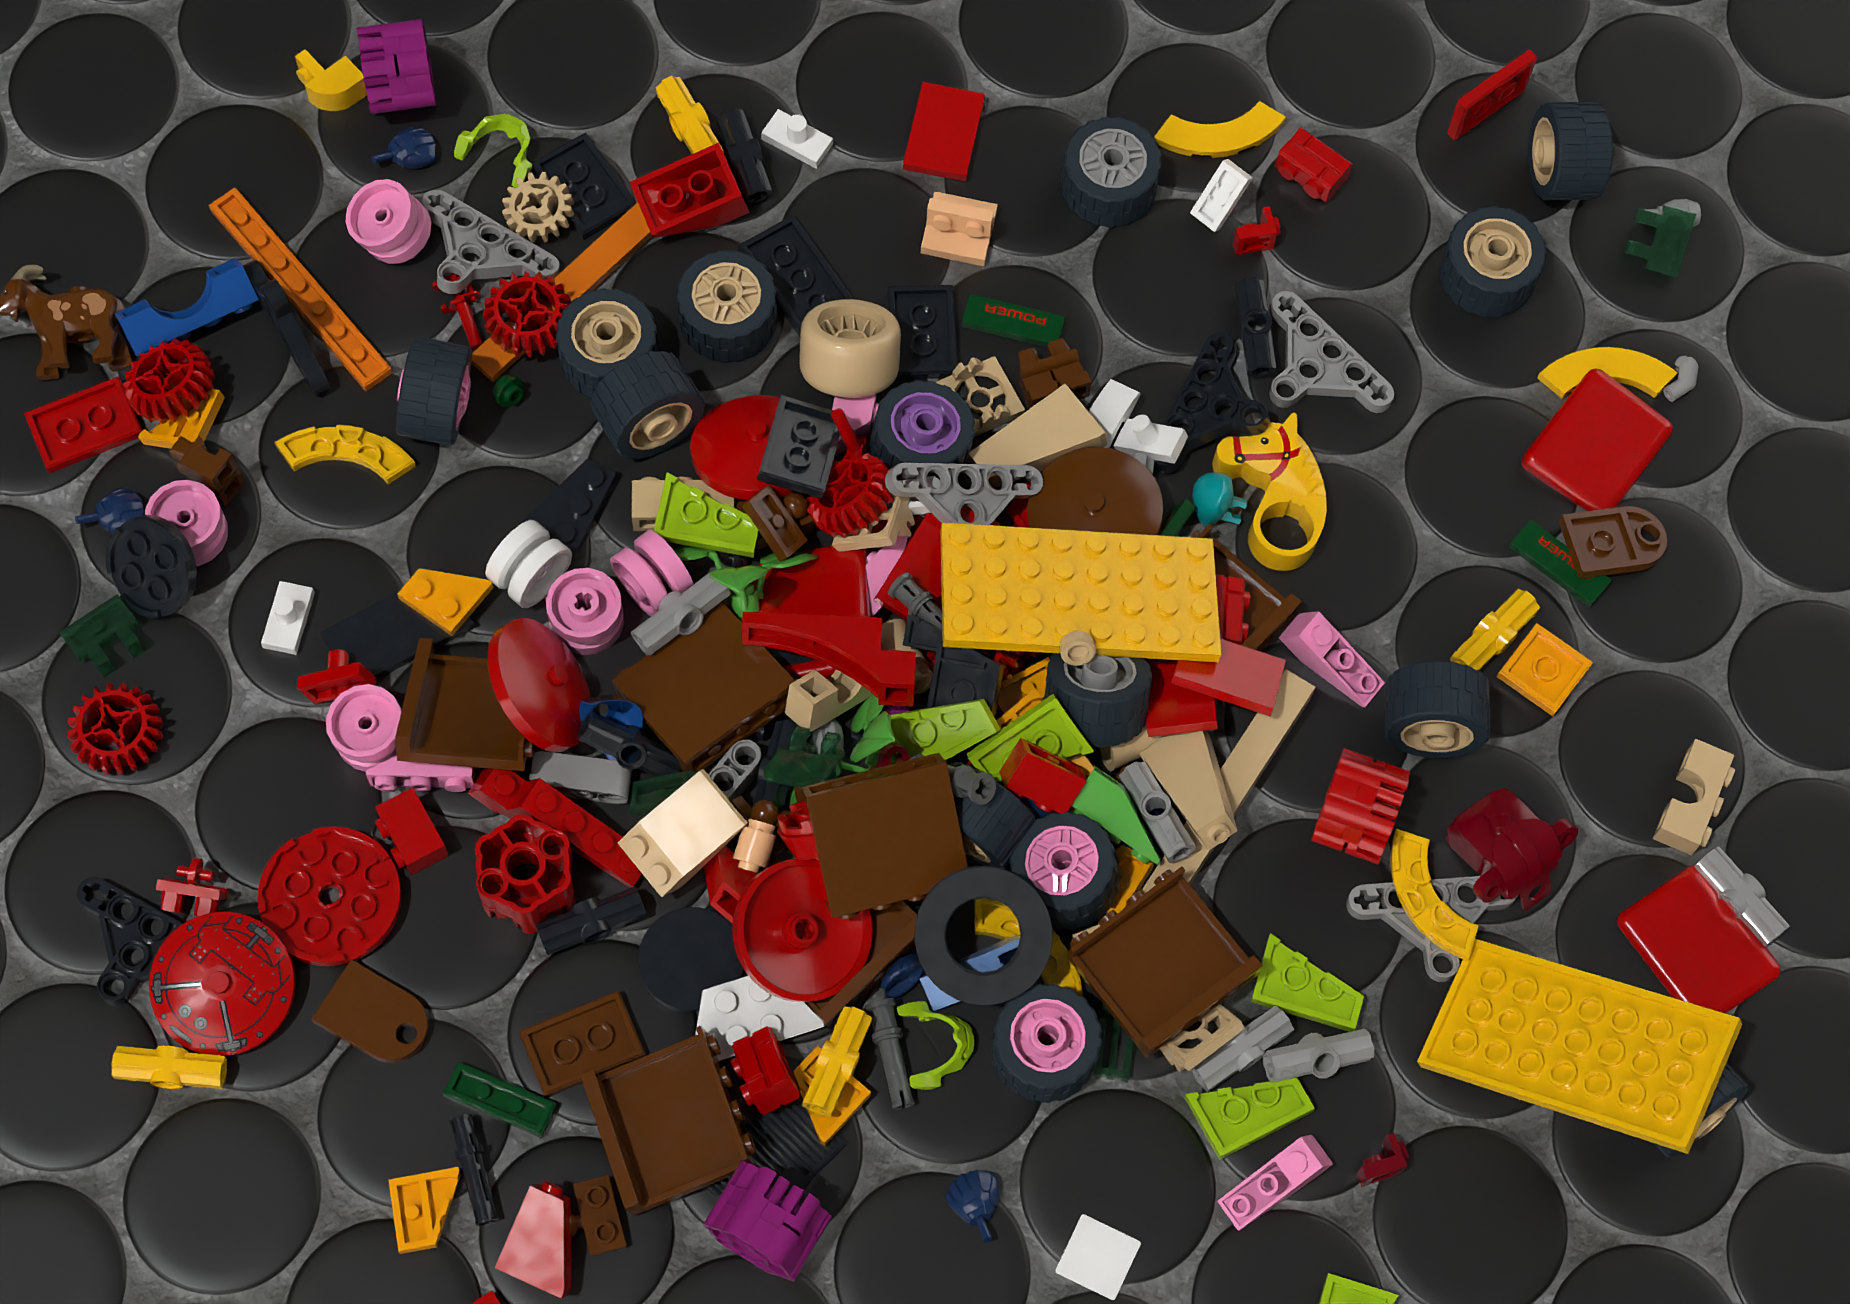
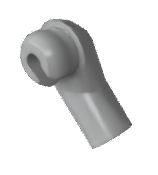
[1663,356,1699,402]

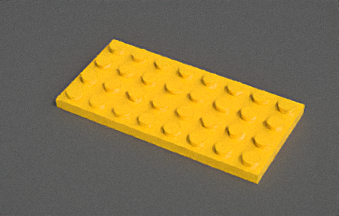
[940,523,1221,662]
[1417,939,1742,1154]

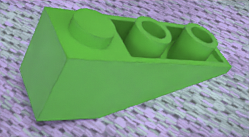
[1071,766,1161,865]

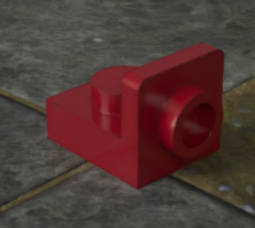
[1356,1133,1409,1187]

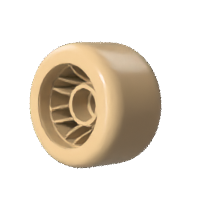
[799,299,901,398]

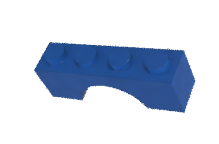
[115,258,258,356]

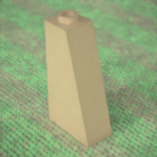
[969,384,1107,489]
[1139,730,1238,851]

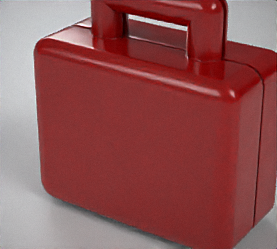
[1521,368,1673,511]
[749,545,879,681]
[1617,865,1781,1014]

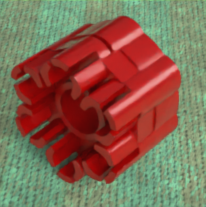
[1311,748,1410,865]
[475,814,576,934]

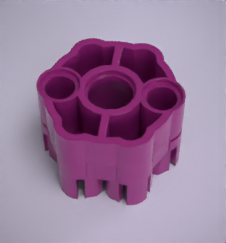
[357,19,437,114]
[703,1161,832,1281]

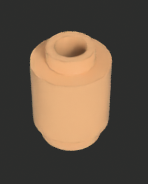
[733,818,776,873]

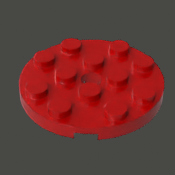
[257,827,402,966]

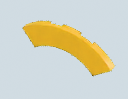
[1154,101,1286,158]
[1537,347,1678,399]
[274,425,416,485]
[1390,829,1479,961]
[974,898,1083,997]

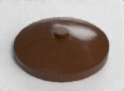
[1027,447,1163,536]

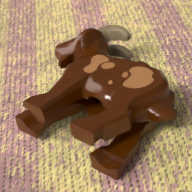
[0,265,132,381]

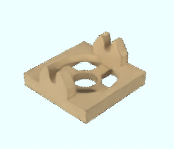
[936,356,1025,437]
[832,484,915,551]
[1161,1004,1244,1072]

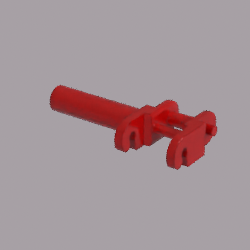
[432,274,483,351]
[831,408,871,458]

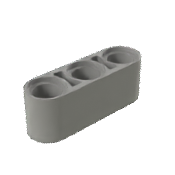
[708,740,761,802]
[529,751,633,804]

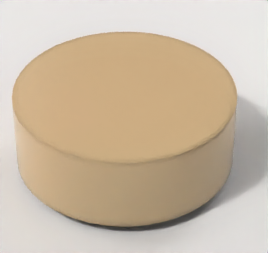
[1060,631,1096,666]

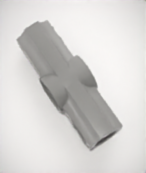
[630,573,731,656]
[1119,761,1196,863]
[1694,846,1790,947]
[1191,1005,1294,1092]
[1263,1029,1374,1083]

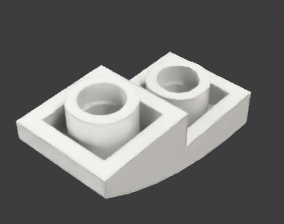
[1089,379,1141,448]

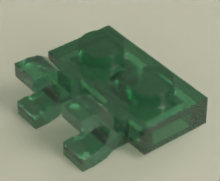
[1624,205,1697,277]
[59,594,145,678]
[763,726,845,787]

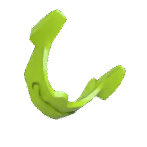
[454,114,532,188]
[897,1001,974,1090]

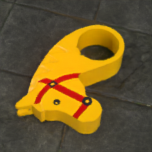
[1212,412,1327,571]

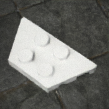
[695,976,824,1061]

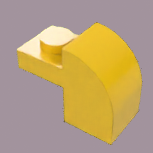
[295,49,367,111]

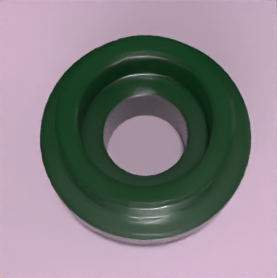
[493,375,524,407]

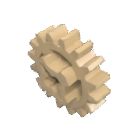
[502,172,574,243]

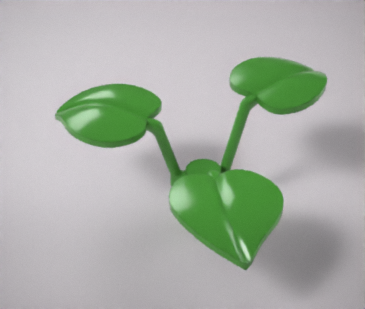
[673,545,819,622]
[789,694,897,809]

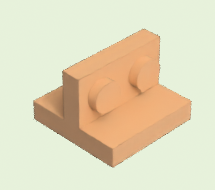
[921,191,998,266]

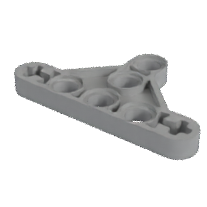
[422,190,559,294]
[1269,291,1394,413]
[885,463,1043,525]
[1346,876,1517,982]

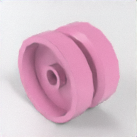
[345,179,432,264]
[145,480,228,566]
[610,529,694,616]
[546,568,624,655]
[326,684,402,772]

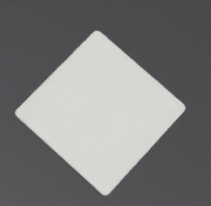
[1055,1214,1141,1300]

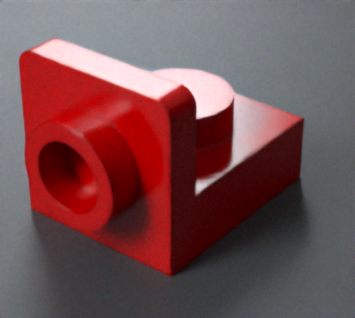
[1233,206,1280,255]

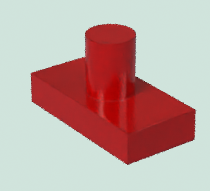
[297,649,376,704]

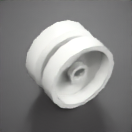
[485,520,572,608]

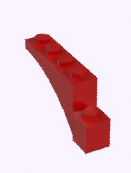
[742,611,916,706]
[468,768,642,888]

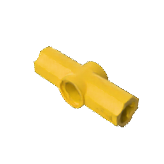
[655,76,724,154]
[1450,588,1540,671]
[802,1006,872,1117]
[111,1046,227,1089]

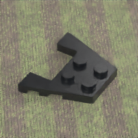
[903,614,1004,718]

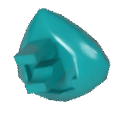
[1192,472,1247,528]

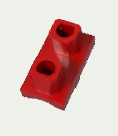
[156,857,229,916]

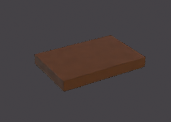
[518,990,645,1099]

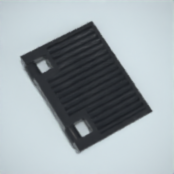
[706,1097,847,1199]

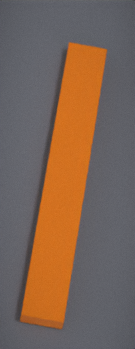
[208,187,393,392]
[471,202,652,382]

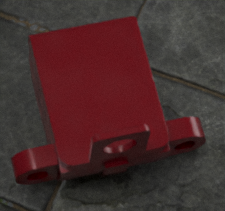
[1445,787,1578,911]

